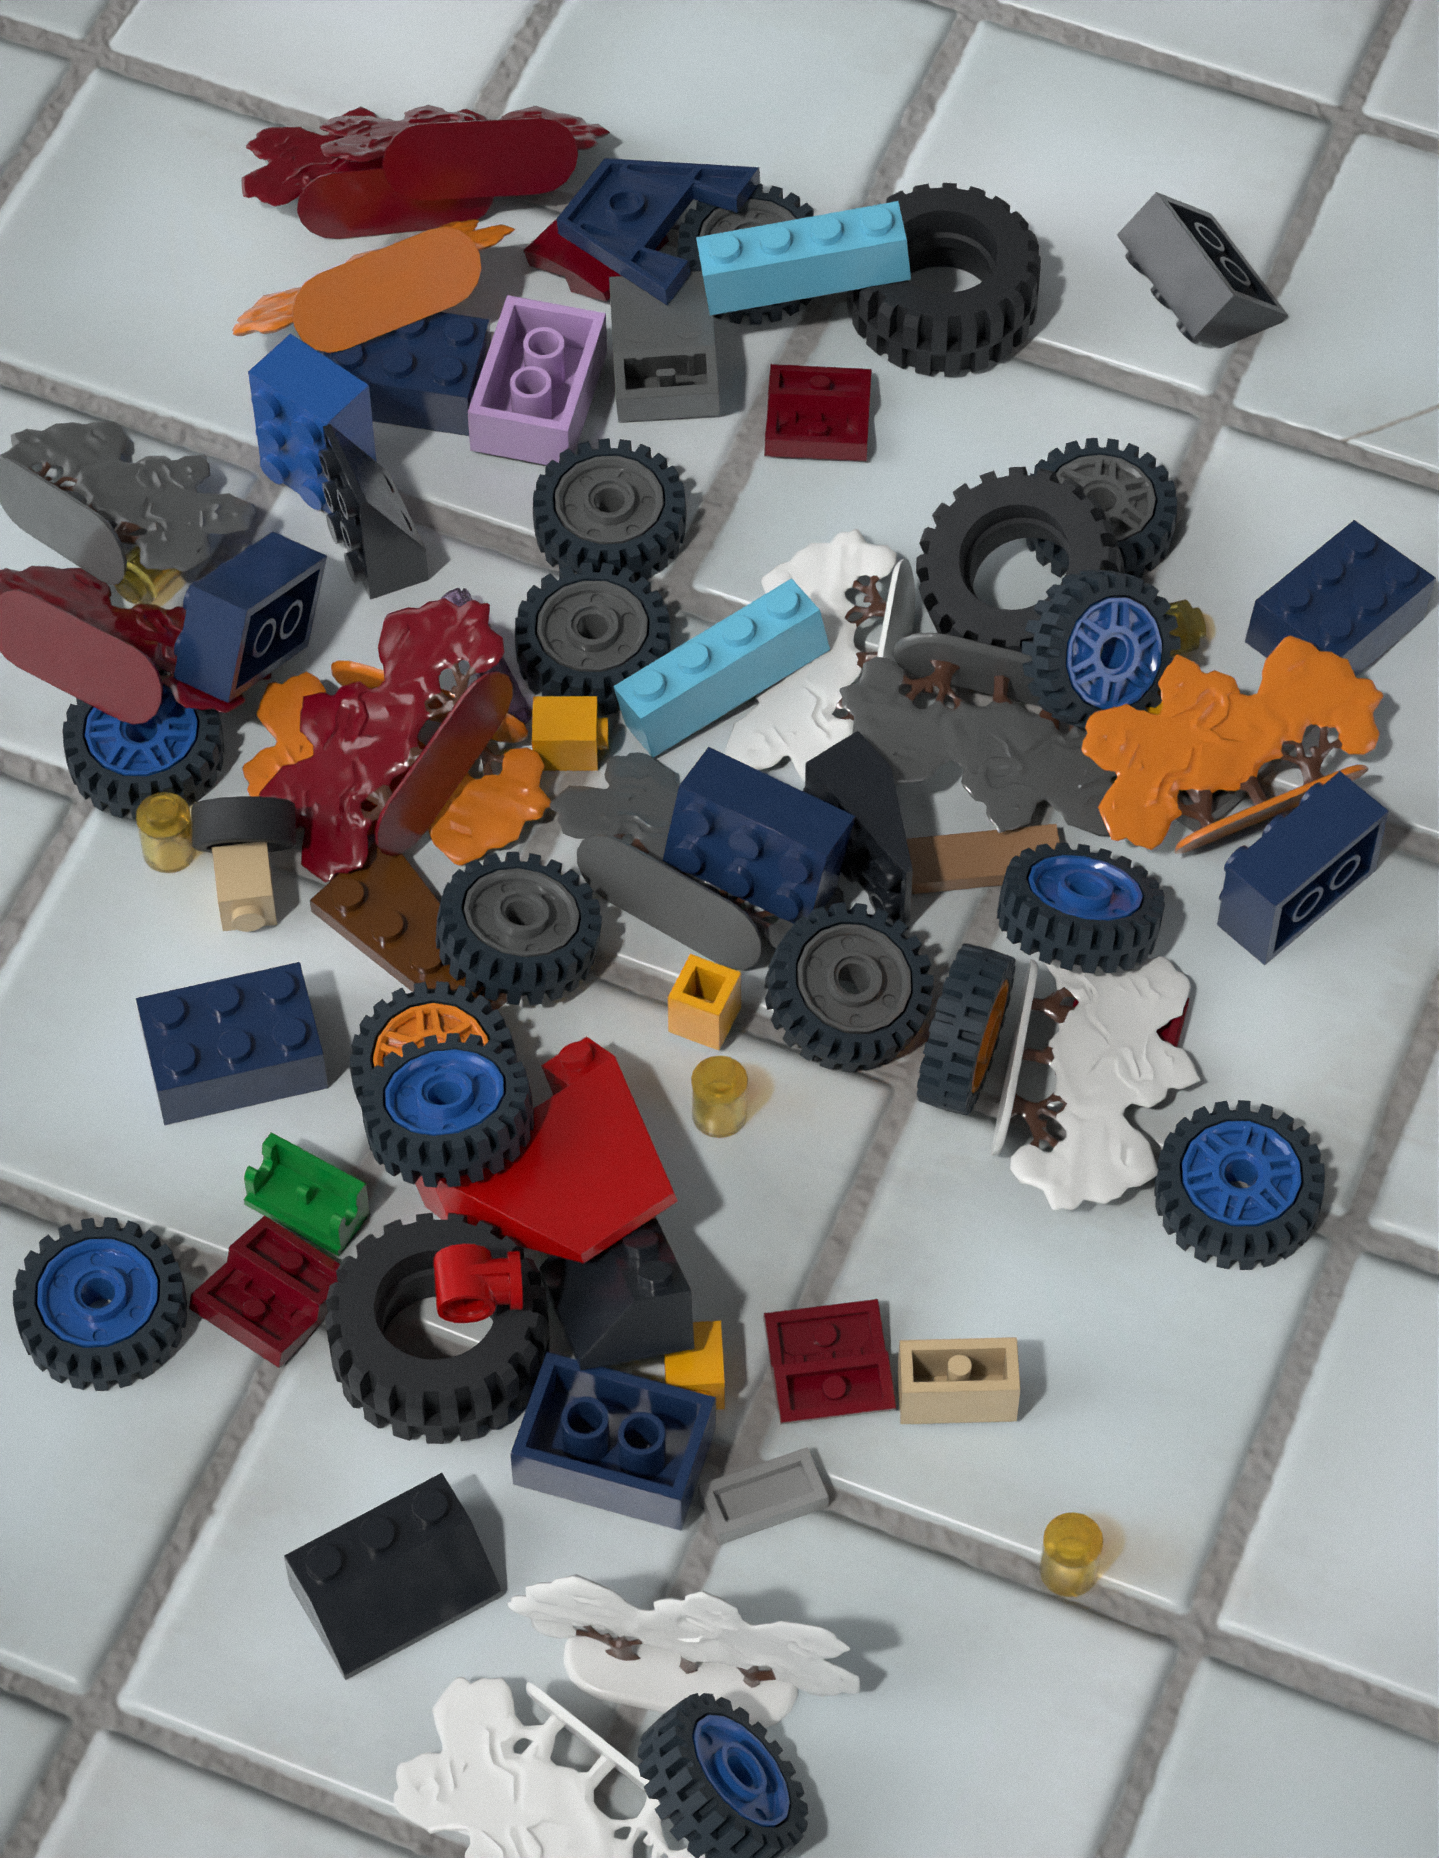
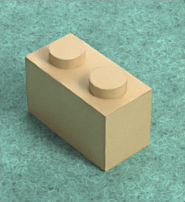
[898,1337,1020,1424]

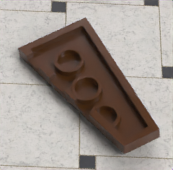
[310,841,507,1010]

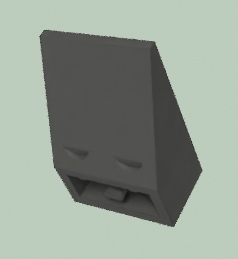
[609,271,720,422]

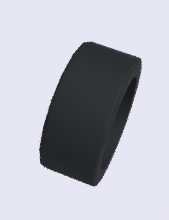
[191,796,296,853]

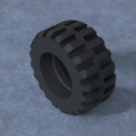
[847,183,1041,377]
[916,467,1125,653]
[325,1212,550,1444]

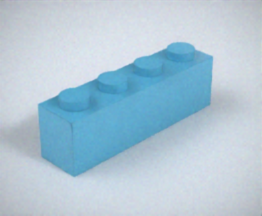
[696,201,911,316]
[613,578,830,758]

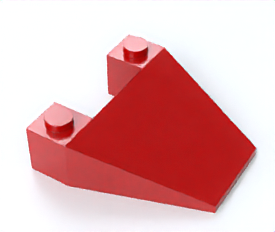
[415,1036,678,1263]

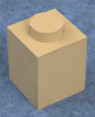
[212,842,277,932]

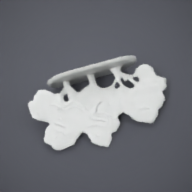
[394,1677,705,1858]

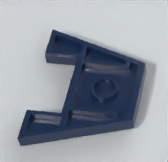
[557,158,760,305]

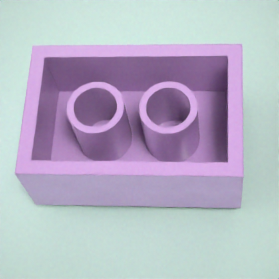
[468,295,607,465]

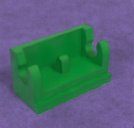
[243,1132,370,1257]

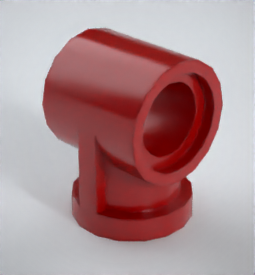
[433,1244,523,1323]

